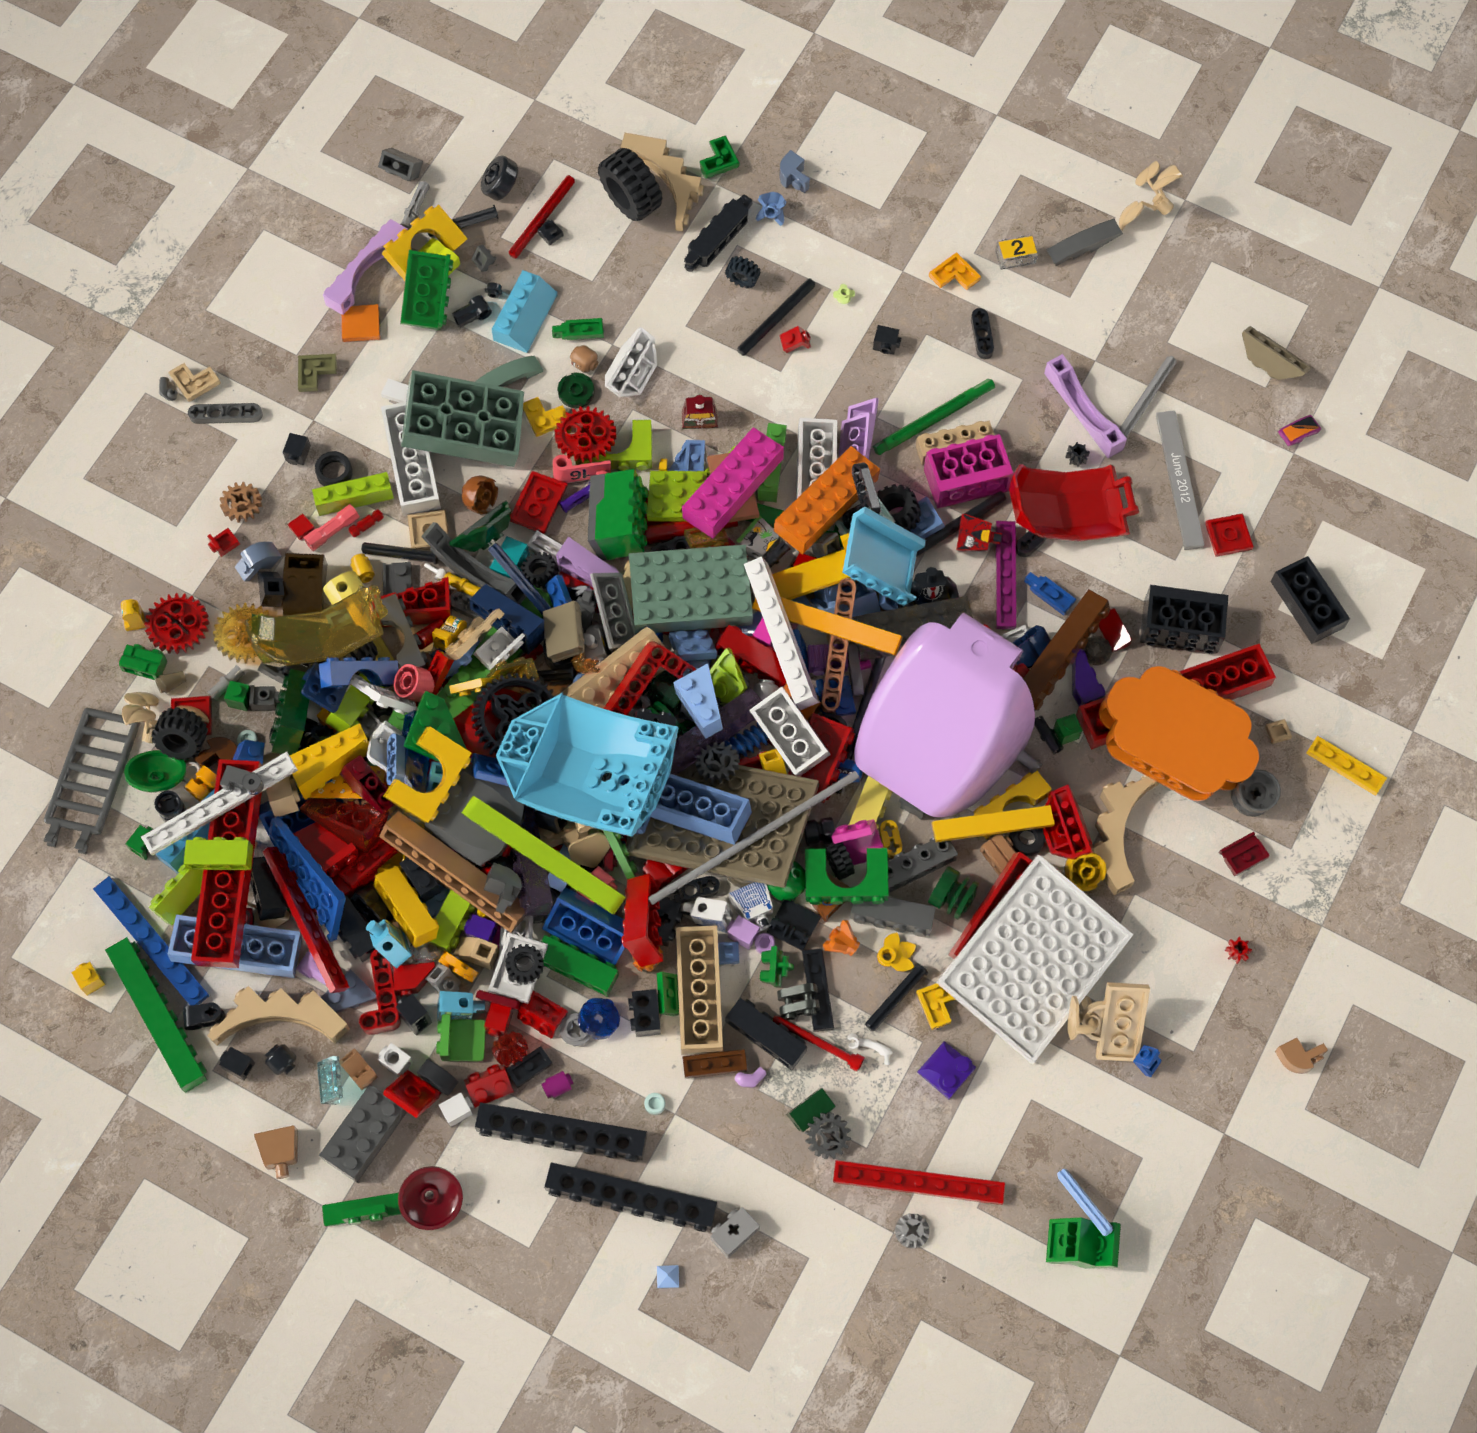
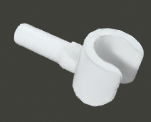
[425,563,446,582]

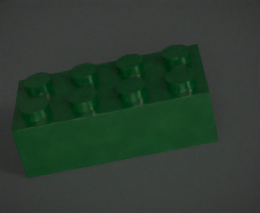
[269,669,310,755]

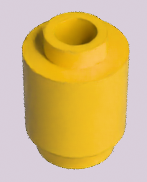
[350,553,375,583]

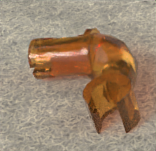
[571,643,600,674]

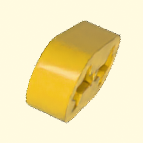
[879,820,902,859]

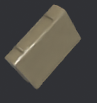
[543,601,585,663]

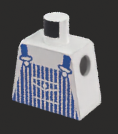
[729,882,773,931]
[683,897,733,934]

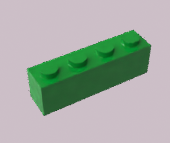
[541,935,619,997]

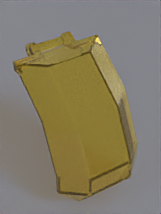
[244,585,388,667]

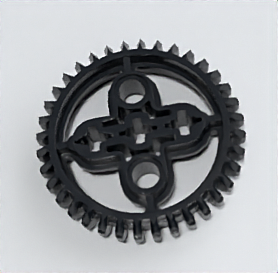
[471,673,557,759]

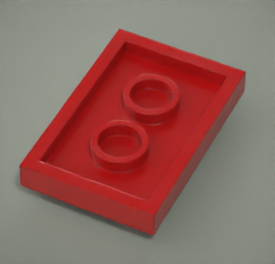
[510,471,567,534]

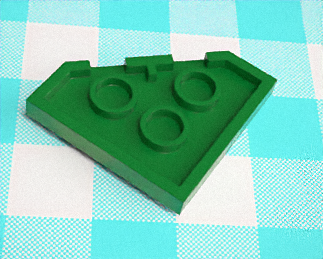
[403,691,467,762]

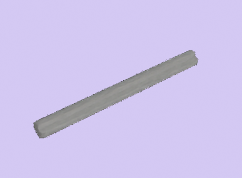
[1119,356,1177,438]

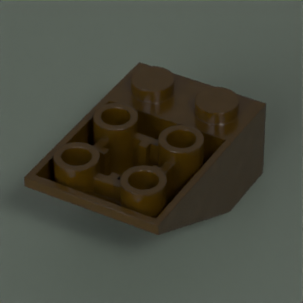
[283,553,328,617]

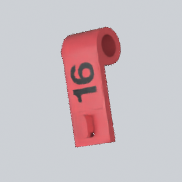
[553,455,611,483]

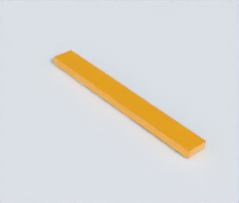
[752,597,903,656]

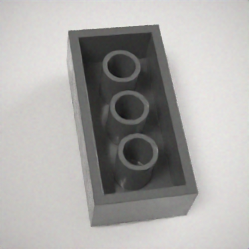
[319,1084,407,1183]

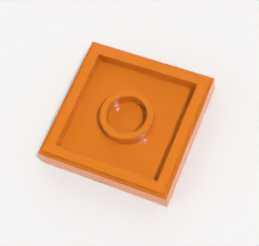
[341,304,380,342]

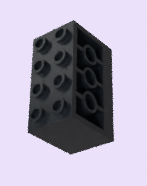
[1140,584,1229,654]

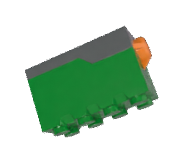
[588,469,648,561]

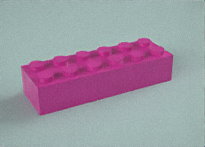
[682,427,784,539]

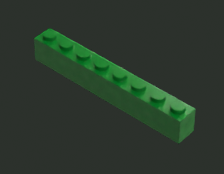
[105,937,207,1093]

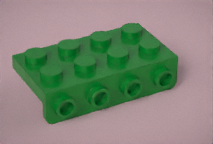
[400,250,453,330]

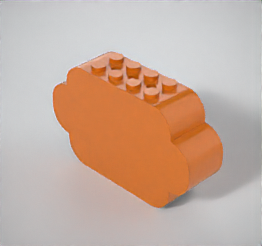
[1099,666,1259,801]

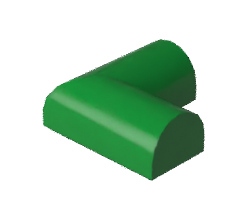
[700,135,740,179]

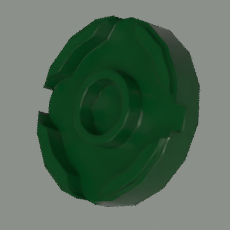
[557,372,595,408]

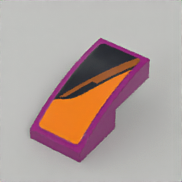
[1278,415,1321,446]

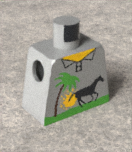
[736,516,780,560]

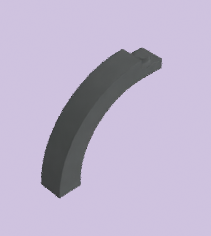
[421,522,527,605]

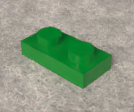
[657,972,679,1016]

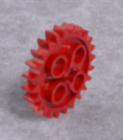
[555,406,617,463]
[144,593,210,654]

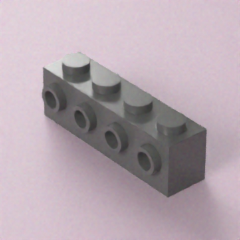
[888,837,958,893]

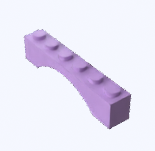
[323,219,408,315]
[1044,354,1127,458]

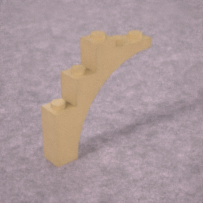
[621,132,704,232]
[1093,775,1160,896]
[207,986,350,1046]

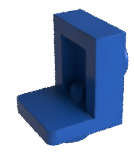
[1133,1045,1162,1077]

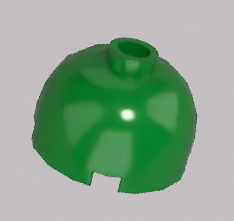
[767,861,806,901]

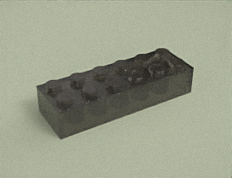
[852,596,973,661]

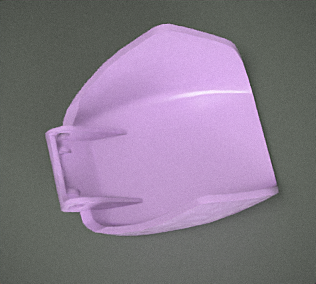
[854,613,1035,817]

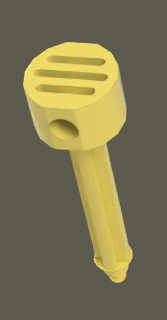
[323,571,400,669]

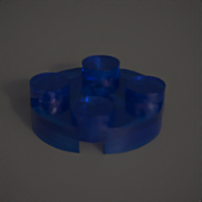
[577,998,620,1040]

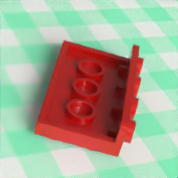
[787,713,856,803]

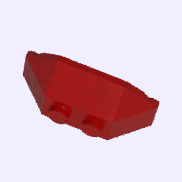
[1043,785,1093,860]

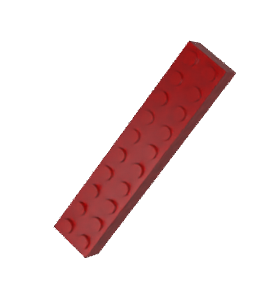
[1076,643,1276,750]
[191,759,263,968]

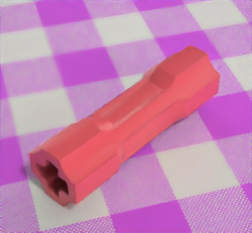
[303,504,360,551]

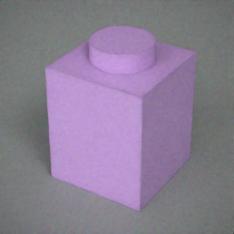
[726,915,760,950]

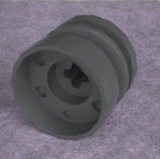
[1231,769,1281,817]

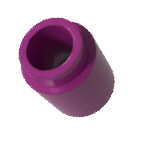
[541,1071,574,1099]

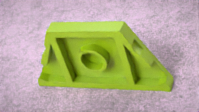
[710,648,747,718]

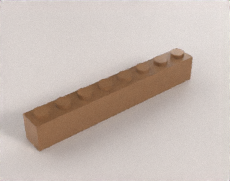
[379,811,530,933]

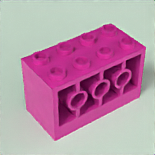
[924,434,1014,509]

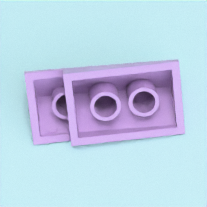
[838,398,879,459]

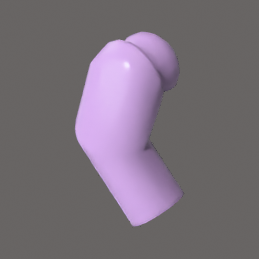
[735,1067,767,1088]

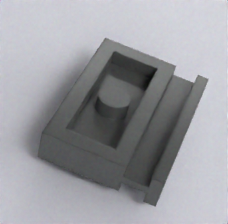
[383,562,412,595]

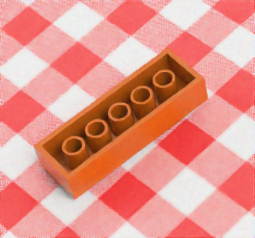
[773,446,880,555]

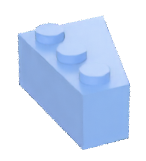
[673,663,723,739]

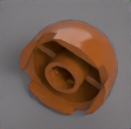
[462,475,498,515]

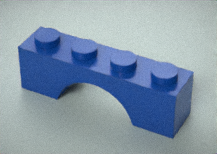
[319,657,399,688]

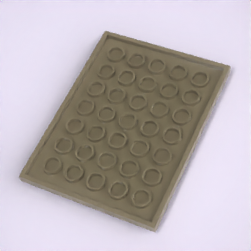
[628,753,819,888]

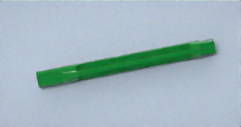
[873,379,995,455]

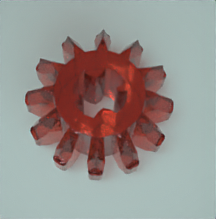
[492,1031,528,1067]

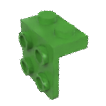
[436,1014,486,1062]

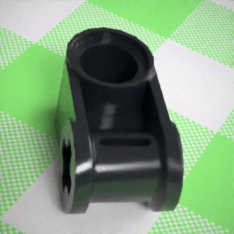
[183,1002,225,1030]

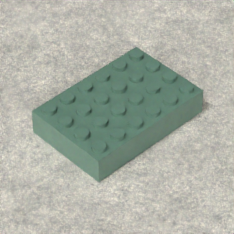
[401,370,524,467]
[629,545,753,634]

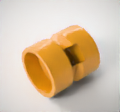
[184,765,217,802]

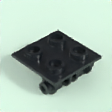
[767,900,822,951]

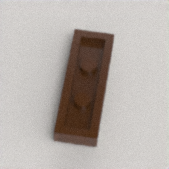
[682,1049,747,1079]

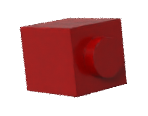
[484,1003,513,1038]

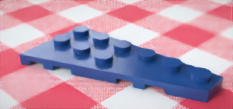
[269,816,346,942]

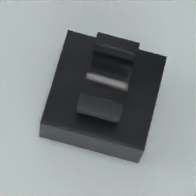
[538,220,563,245]

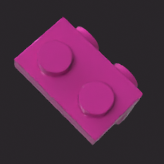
[831,819,884,865]

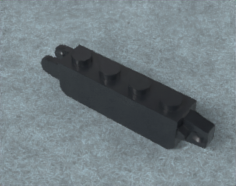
[684,194,753,272]

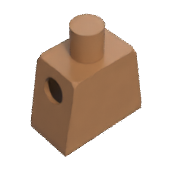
[254,1125,298,1179]

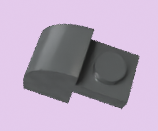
[484,863,522,913]

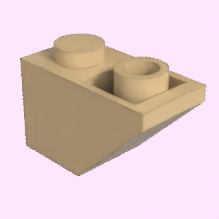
[453,936,499,970]

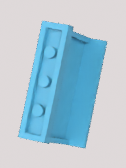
[842,507,926,606]

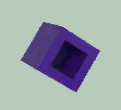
[464,914,498,943]

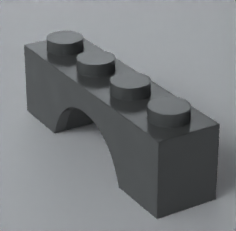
[373,594,428,669]

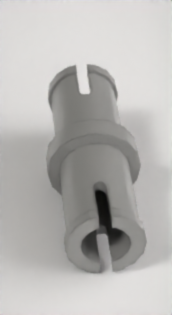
[207,665,245,701]

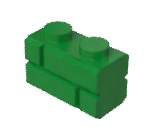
[119,644,167,680]

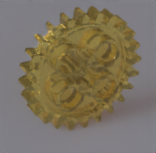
[213,603,273,664]

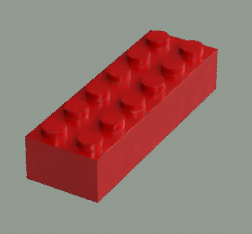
[948,852,1033,959]

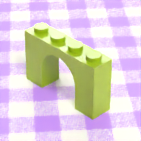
[576,420,652,471]

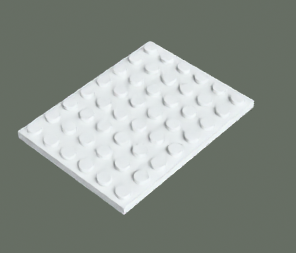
[936,855,1133,1063]

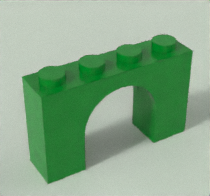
[805,848,889,905]

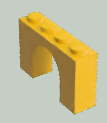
[381,204,468,281]
[383,727,471,823]

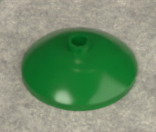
[124,750,186,793]

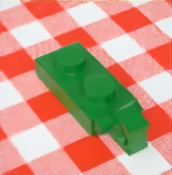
[552,318,604,340]

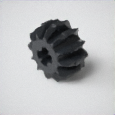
[301,723,335,749]

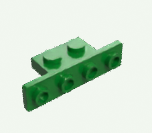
[322,1192,401,1227]

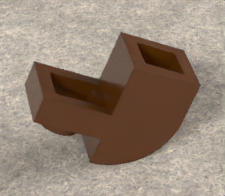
[195,737,237,768]

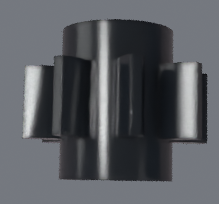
[1065,442,1090,467]

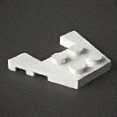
[350,674,416,715]

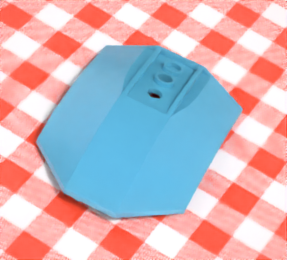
[496,693,678,837]

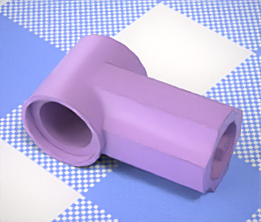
[296,951,326,986]

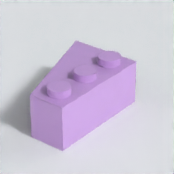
[556,537,619,587]

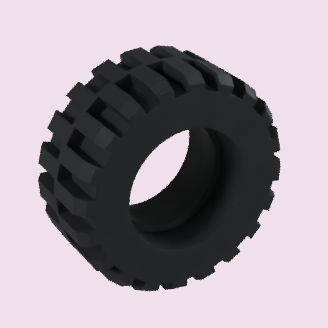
[598,148,663,221]

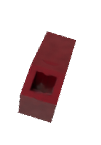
[340,755,396,814]

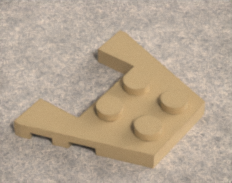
[445,609,504,661]

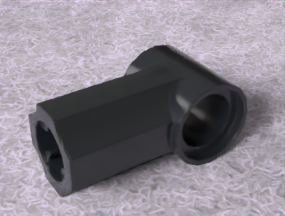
[452,295,492,328]

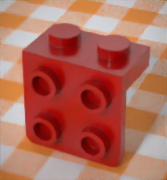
[305,826,360,877]

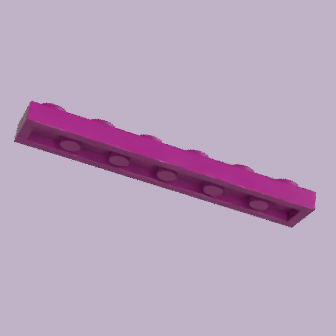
[996,521,1016,630]

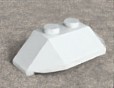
[605,327,657,398]

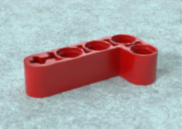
[359,949,401,1035]

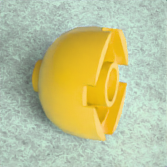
[1064,849,1107,891]

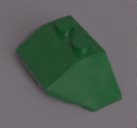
[449,500,512,552]

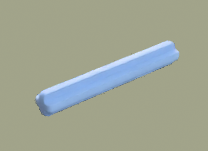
[1057,1169,1113,1236]

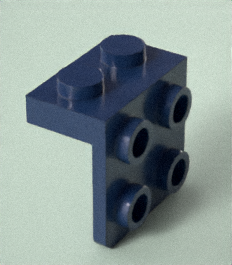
[301,662,349,713]

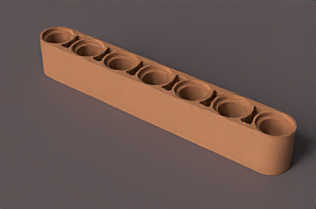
[821,578,856,713]

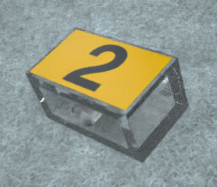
[995,235,1038,270]

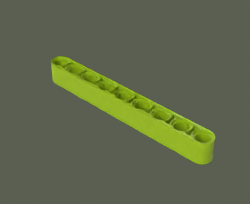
[461,796,626,915]

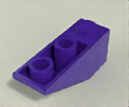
[1072,649,1105,707]

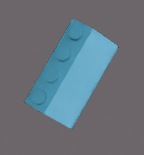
[492,270,558,353]

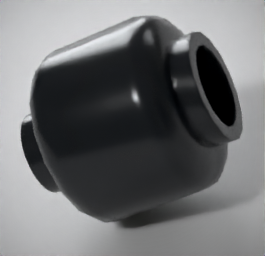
[265,1044,296,1075]

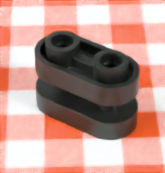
[777,983,820,1021]

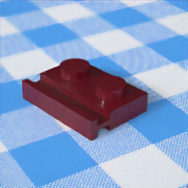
[1219,831,1270,877]

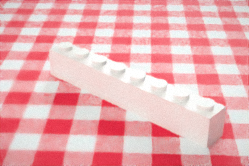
[744,556,819,710]

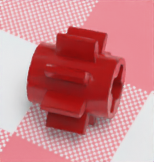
[1225,936,1252,964]

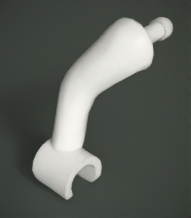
[847,1033,892,1065]

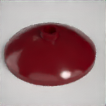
[398,1166,463,1230]

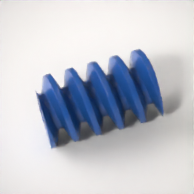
[724,722,768,760]

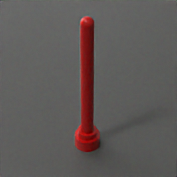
[772,1016,865,1072]

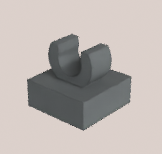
[472,245,496,272]

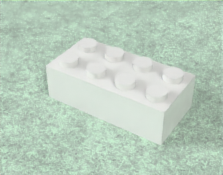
[749,687,831,777]

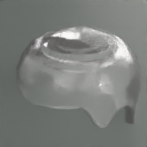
[410,942,442,964]

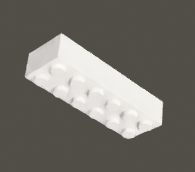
[381,402,441,516]
[796,418,837,531]

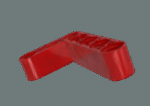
[603,641,697,715]

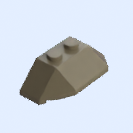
[1242,326,1311,380]

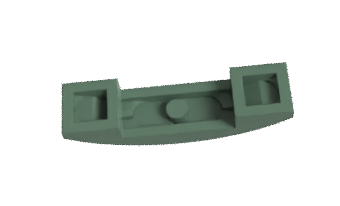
[475,356,543,387]

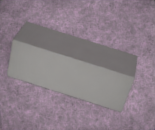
[590,573,636,654]

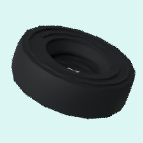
[1009,828,1046,856]

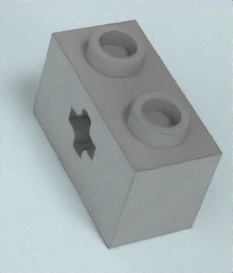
[710,1207,760,1258]

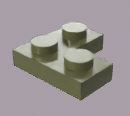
[298,354,337,392]

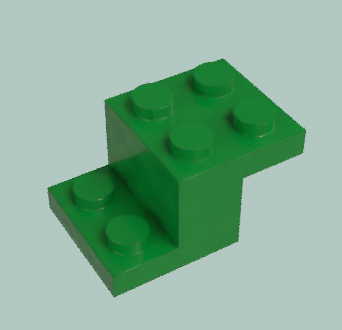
[1046,1217,1121,1269]

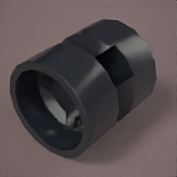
[154,790,186,822]
[804,817,835,847]

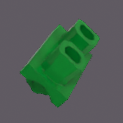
[760,946,794,988]

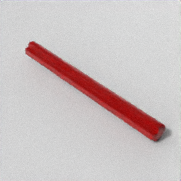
[508,175,575,259]

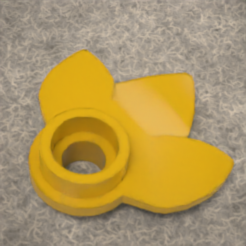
[877,932,916,972]

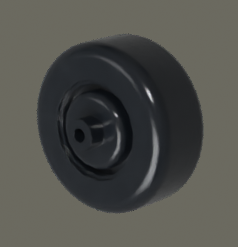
[481,155,518,201]

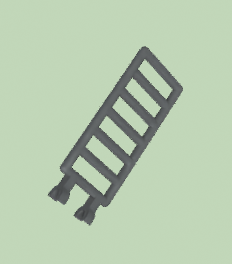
[43,708,141,855]

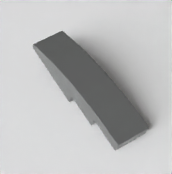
[1046,218,1123,266]

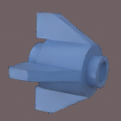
[756,192,787,226]

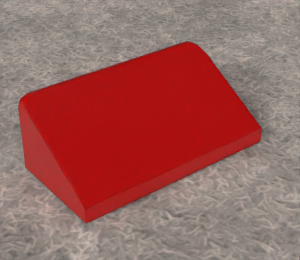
[1099,608,1132,653]

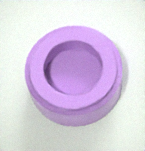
[755,933,775,954]

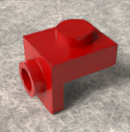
[780,326,811,353]
[207,528,240,557]

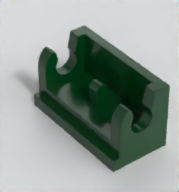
[786,1088,836,1132]

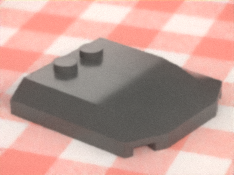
[424,764,525,867]

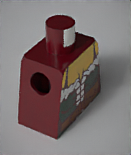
[682,395,718,429]

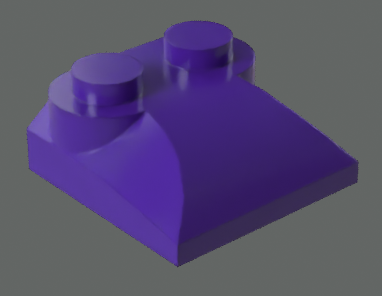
[917,1041,976,1100]

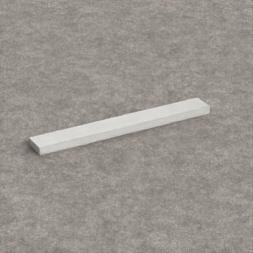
[141,752,298,856]

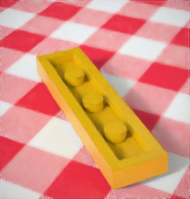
[1306,735,1387,796]

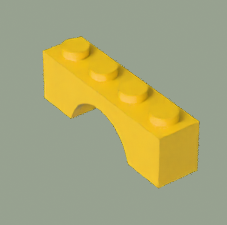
[973,771,1052,839]

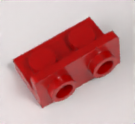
[517,990,568,1039]

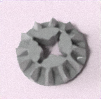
[560,1013,593,1047]
[895,1213,929,1248]

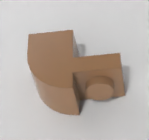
[1275,1037,1328,1074]
[338,1048,378,1090]

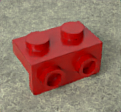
[464,1064,514,1108]

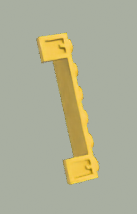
[772,533,852,600]

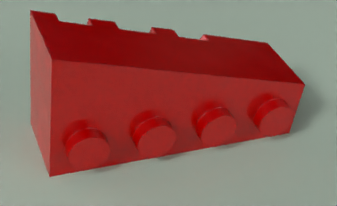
[371,577,452,628]
[715,625,787,688]
[622,873,663,967]

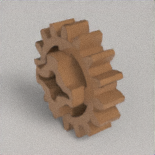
[220,482,262,523]

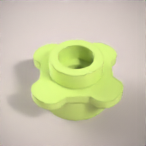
[833,284,855,304]

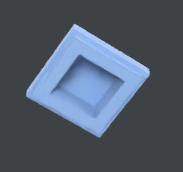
[657,1265,679,1288]

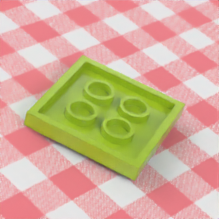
[647,471,707,522]

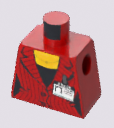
[956,514,1002,552]

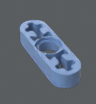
[387,733,405,785]

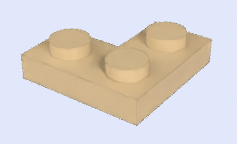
[168,363,221,402]

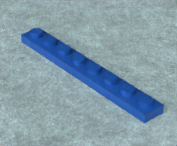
[93,876,209,1005]

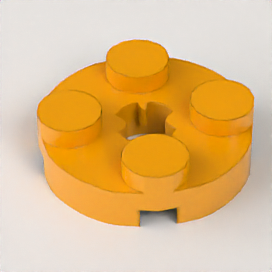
[439,951,479,983]

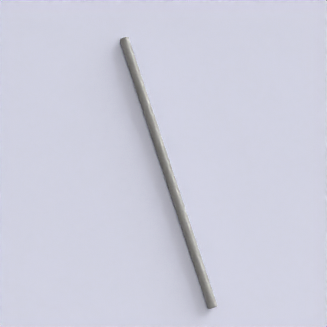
[648,771,859,905]

